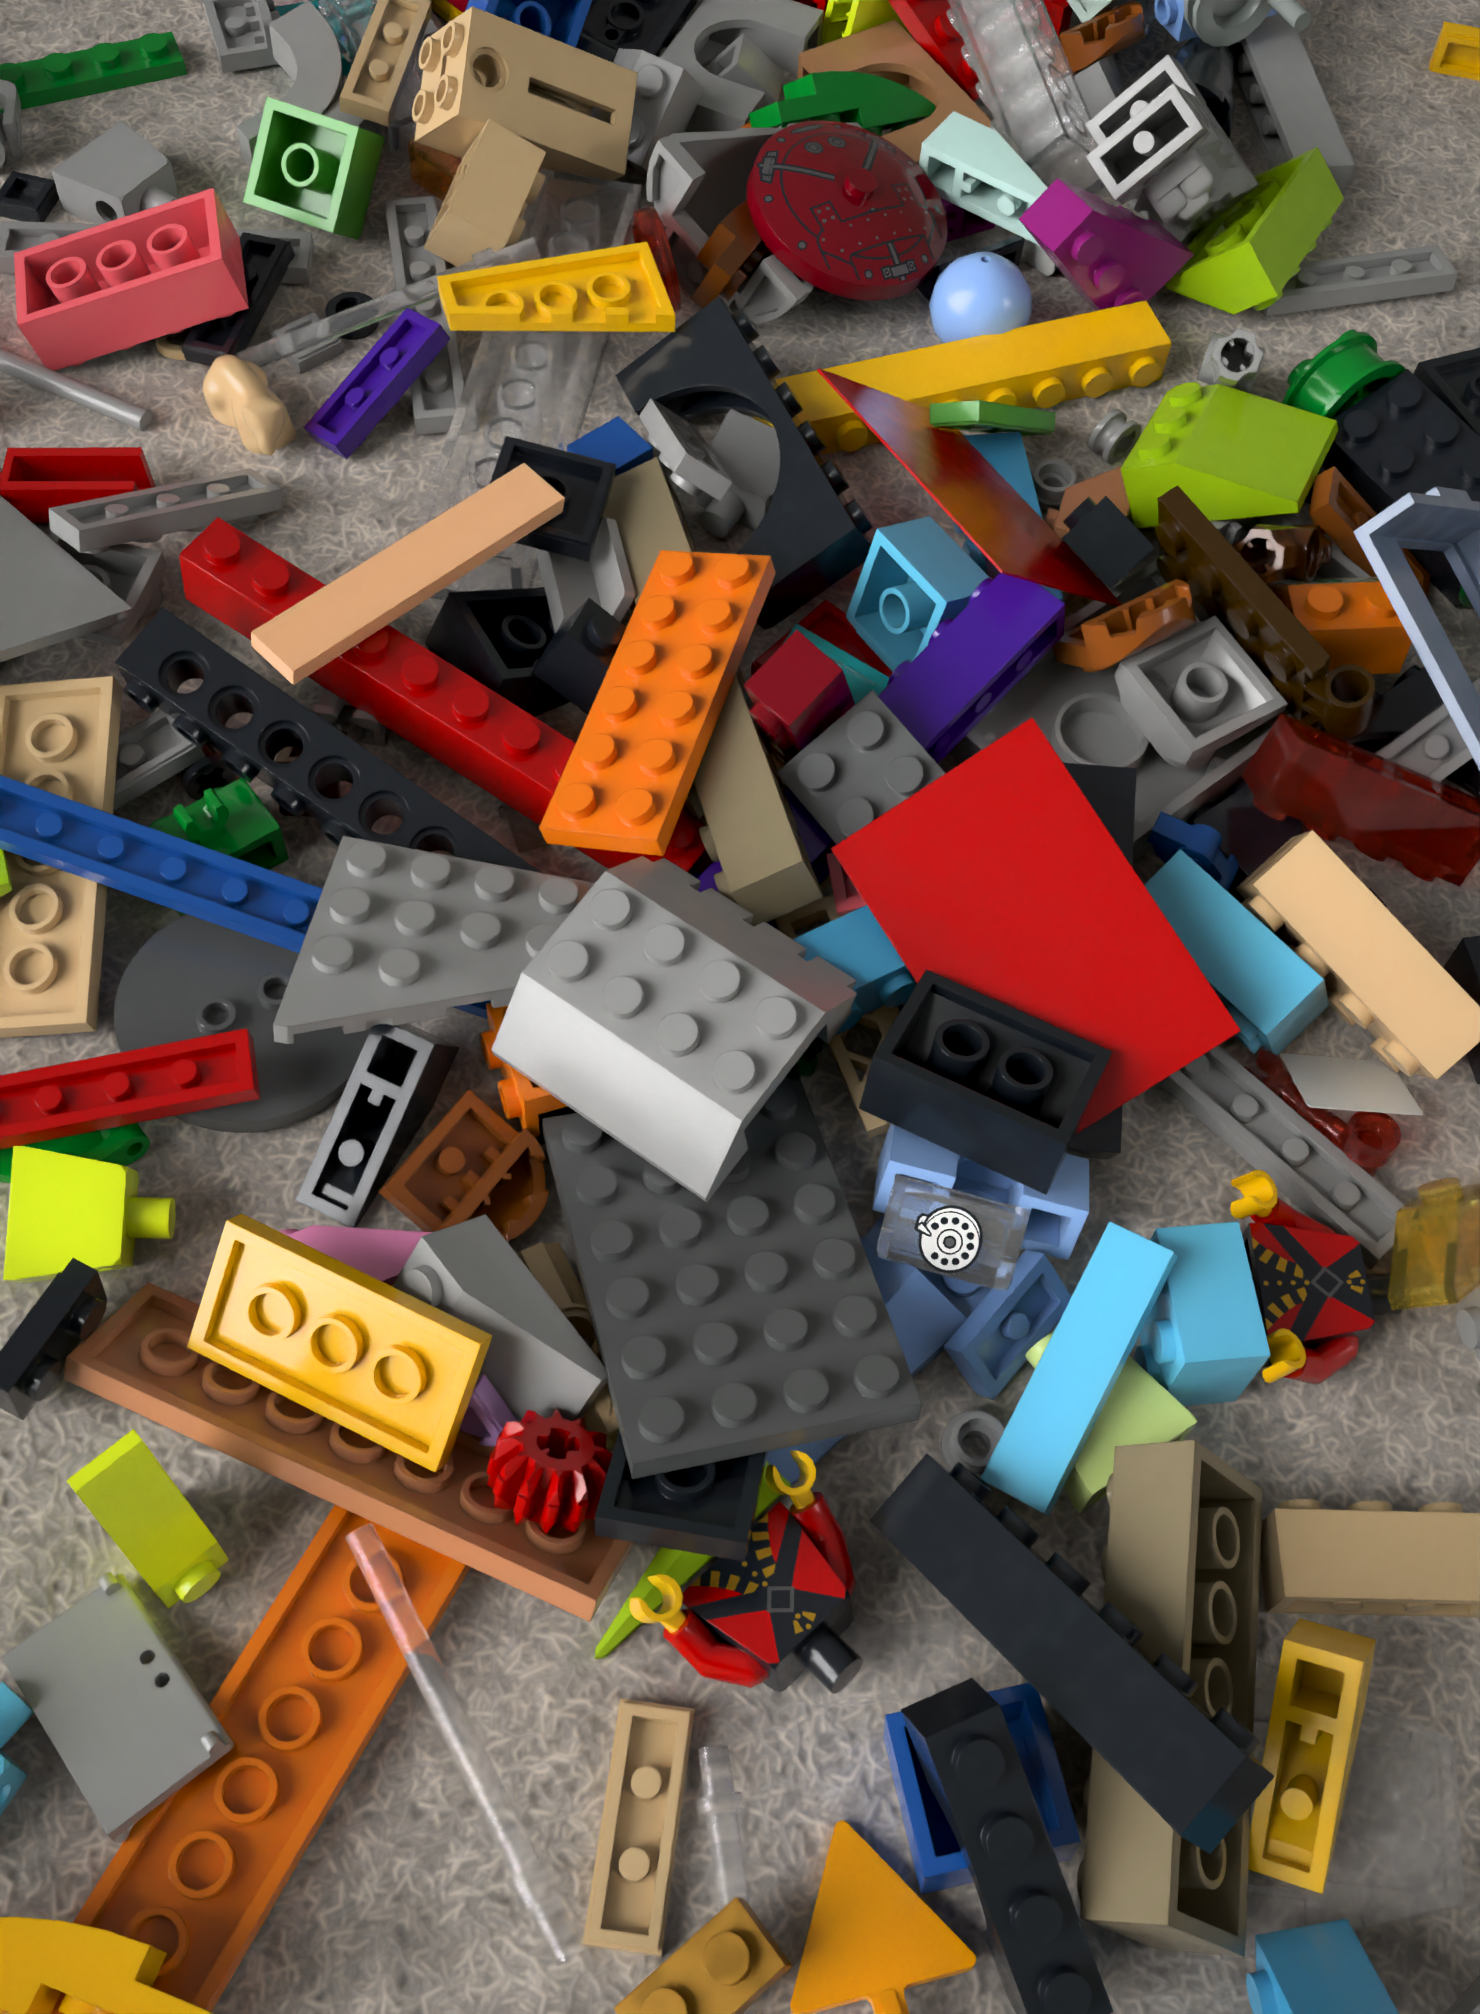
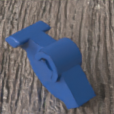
[1147,811,1240,892]

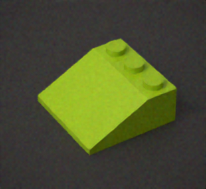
[1121,382,1338,528]

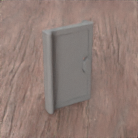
[1,1572,234,1843]

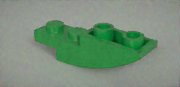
[748,71,936,136]

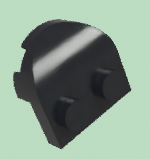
[0,1258,107,1420]

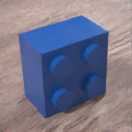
[883,1683,1081,1895]

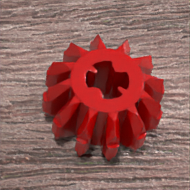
[487,1408,612,1535]

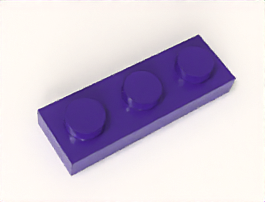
[303,308,450,460]

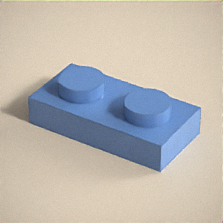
[943,1249,1072,1400]

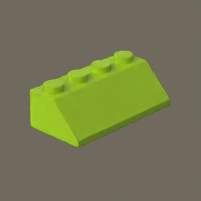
[1165,146,1344,315]

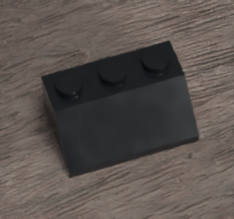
[859,969,1112,1195]

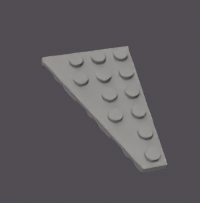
[273,836,595,1044]

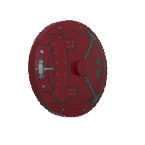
[746,120,947,301]

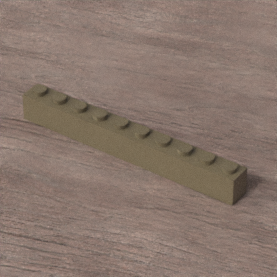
[602,457,823,927]

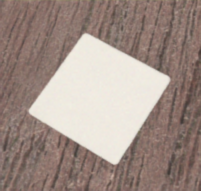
[1280,1053,1423,1115]

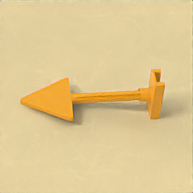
[790,1820,976,2014]

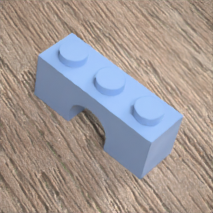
[872,1124,1089,1260]

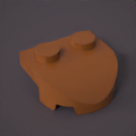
[1031,1,1146,77]
[1053,579,1197,672]
[378,1089,549,1242]

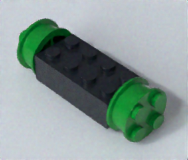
[1282,329,1480,609]

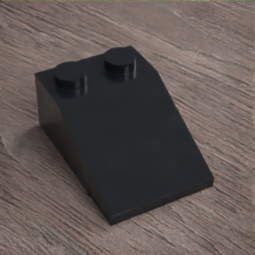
[424,587,570,717]

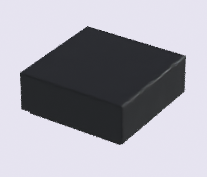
[0,171,59,222]

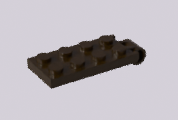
[1155,485,1375,738]

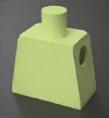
[1025,1332,1198,1514]

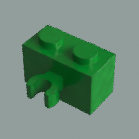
[148,778,289,917]

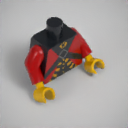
[1230,1169,1405,1385]
[629,1450,863,1694]

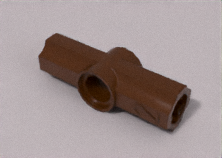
[1233,524,1333,583]

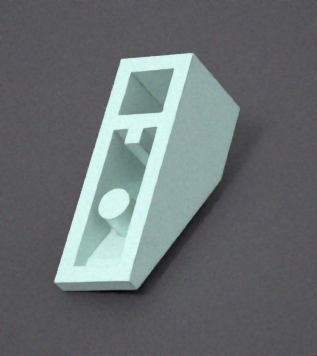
[919,111,1048,246]

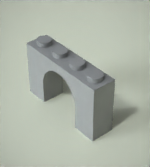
[658,0,824,132]

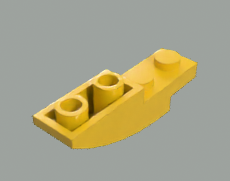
[0,1917,215,2014]

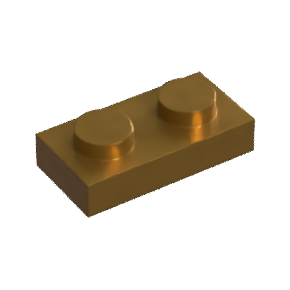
[614,1897,792,2014]

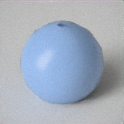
[929,252,1033,343]

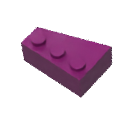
[1019,178,1194,311]

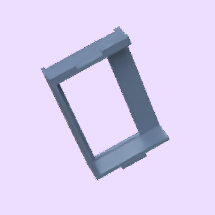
[1353,486,1480,770]

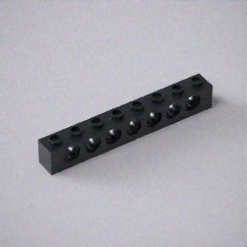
[115,607,542,873]

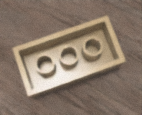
[1235,830,1480,1080]

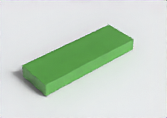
[930,400,1055,436]

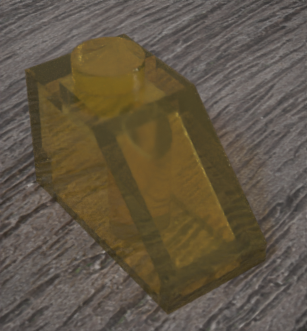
[1388,1177,1480,1310]

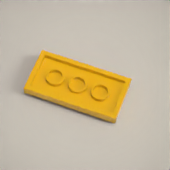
[187,1213,493,1473]

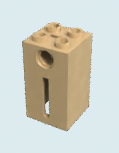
[412,6,638,198]

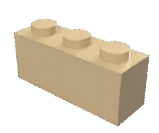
[1260,1499,1480,1618]

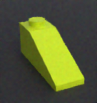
[66,1429,229,1609]

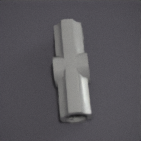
[1196,328,1266,393]

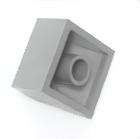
[591,48,704,176]

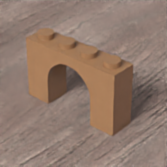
[797,20,1001,165]

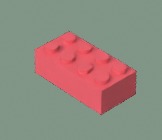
[14,188,249,371]

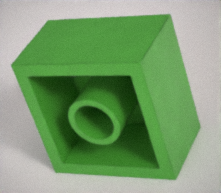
[243,96,385,240]

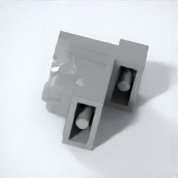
[1085,55,1259,245]

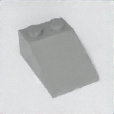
[392,1214,608,1422]

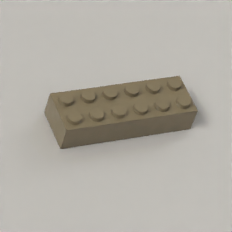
[1077,1440,1263,1957]

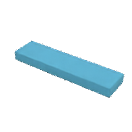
[980,1221,1178,1516]

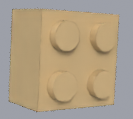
[423,118,546,271]

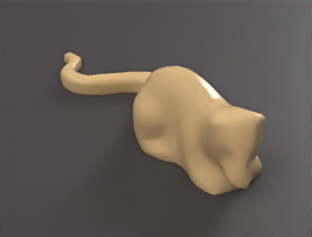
[154,334,297,456]

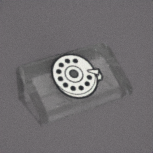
[875,1174,1030,1291]

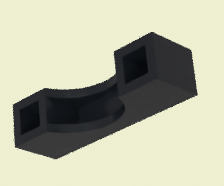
[900,1678,1114,2014]

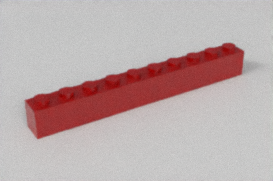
[179,517,711,875]

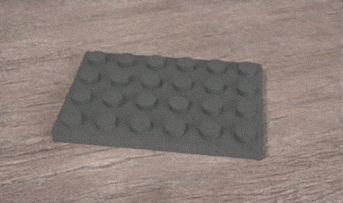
[543,1076,922,1479]

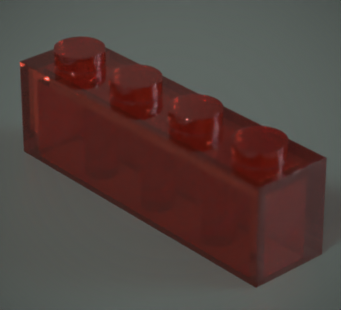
[1242,713,1480,887]

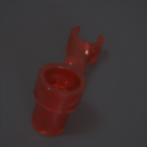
[1243,1050,1401,1177]

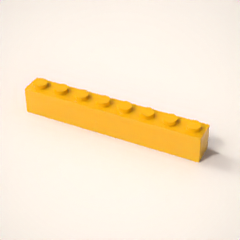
[753,300,1172,455]

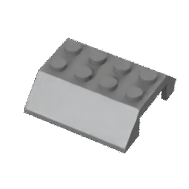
[491,856,857,1202]

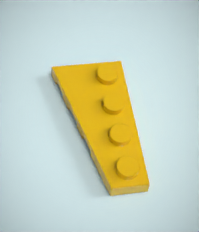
[437,242,675,332]

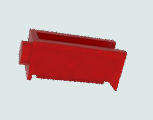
[0,447,156,523]

